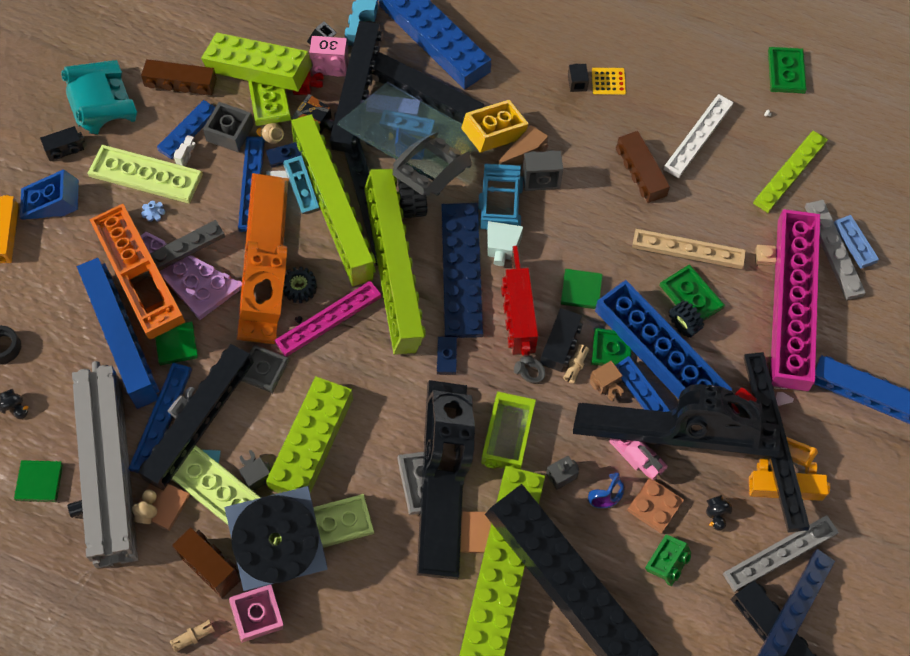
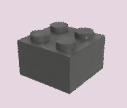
[203,102,254,152]
[522,150,563,191]

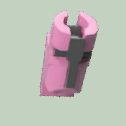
[609,438,668,480]

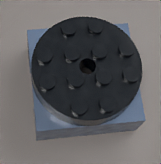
[224,486,328,591]

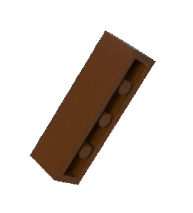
[141,59,217,95]
[616,131,670,203]

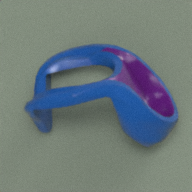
[588,472,625,508]

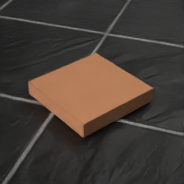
[139,484,190,531]
[460,511,491,553]

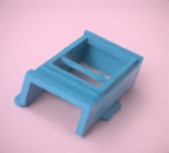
[478,164,523,230]

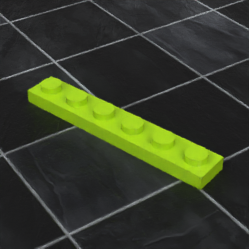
[753,131,828,213]

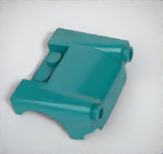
[61,60,137,134]

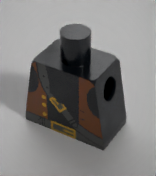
[291,94,334,134]

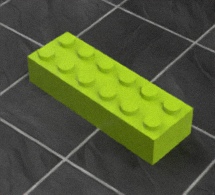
[201,32,313,91]
[266,376,353,493]

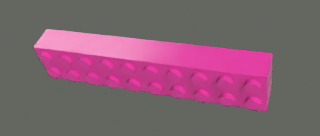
[770,209,820,391]

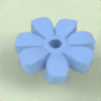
[141,201,165,222]

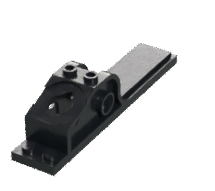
[417,380,475,580]
[573,384,780,457]

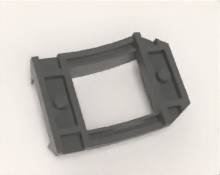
[392,131,472,196]

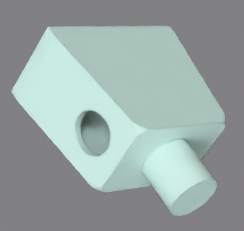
[487,221,523,266]

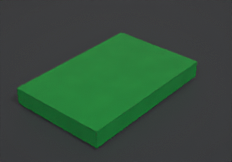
[768,47,807,94]
[659,264,725,321]

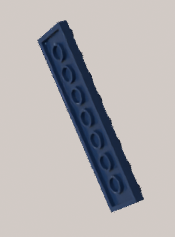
[442,203,483,338]

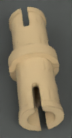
[563,344,590,383]
[170,619,215,653]

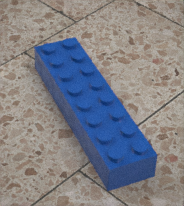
[379,0,491,90]
[77,258,160,409]
[595,280,732,399]

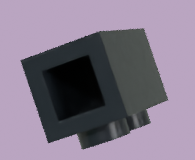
[40,126,85,161]

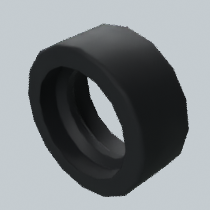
[0,325,21,364]

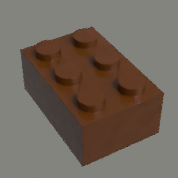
[172,527,240,599]

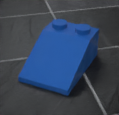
[20,169,79,220]

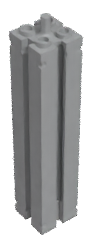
[72,361,139,568]

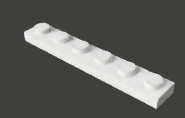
[663,94,733,178]

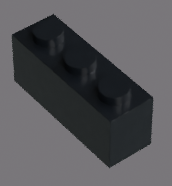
[540,308,584,372]

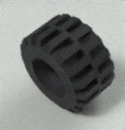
[398,170,428,219]

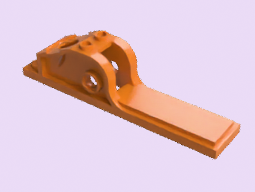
[237,173,289,344]
[89,204,186,340]

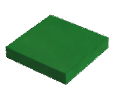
[561,269,602,309]
[155,321,199,366]
[591,328,632,366]
[14,460,63,502]

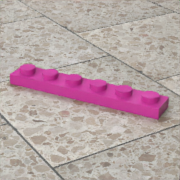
[275,281,381,357]

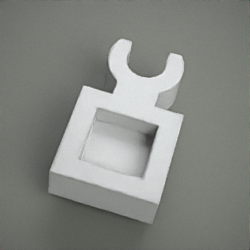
[174,135,196,166]

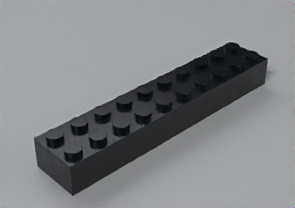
[485,484,659,656]

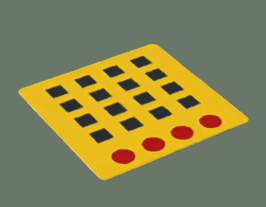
[592,68,626,95]

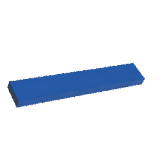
[238,137,265,232]
[128,363,192,473]

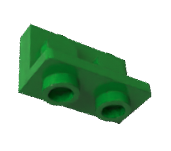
[645,534,691,586]

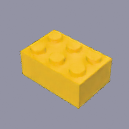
[461,100,529,153]

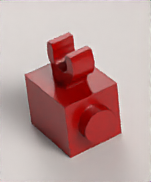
[293,69,324,95]

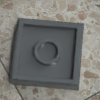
[241,345,289,393]

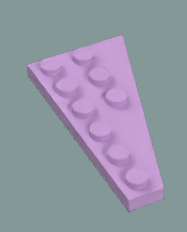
[141,232,242,320]

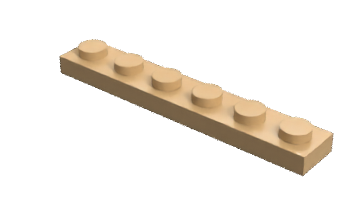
[632,229,746,269]

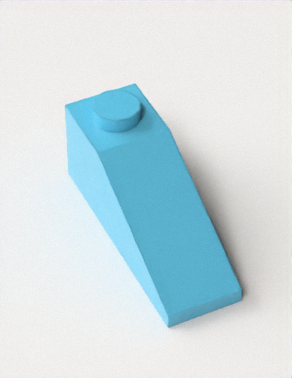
[283,155,319,213]

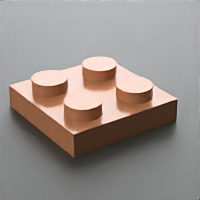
[627,478,684,534]

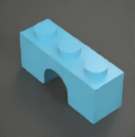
[345,0,378,46]

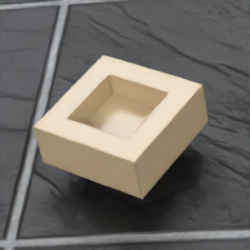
[756,245,776,266]

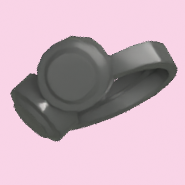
[514,355,545,384]

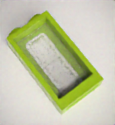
[481,391,536,469]

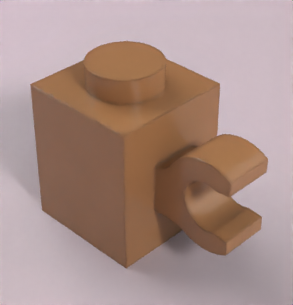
[590,361,624,402]

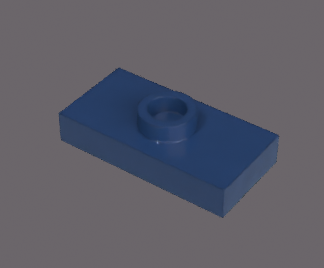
[266,142,303,168]
[437,337,457,375]

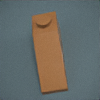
[499,125,548,166]

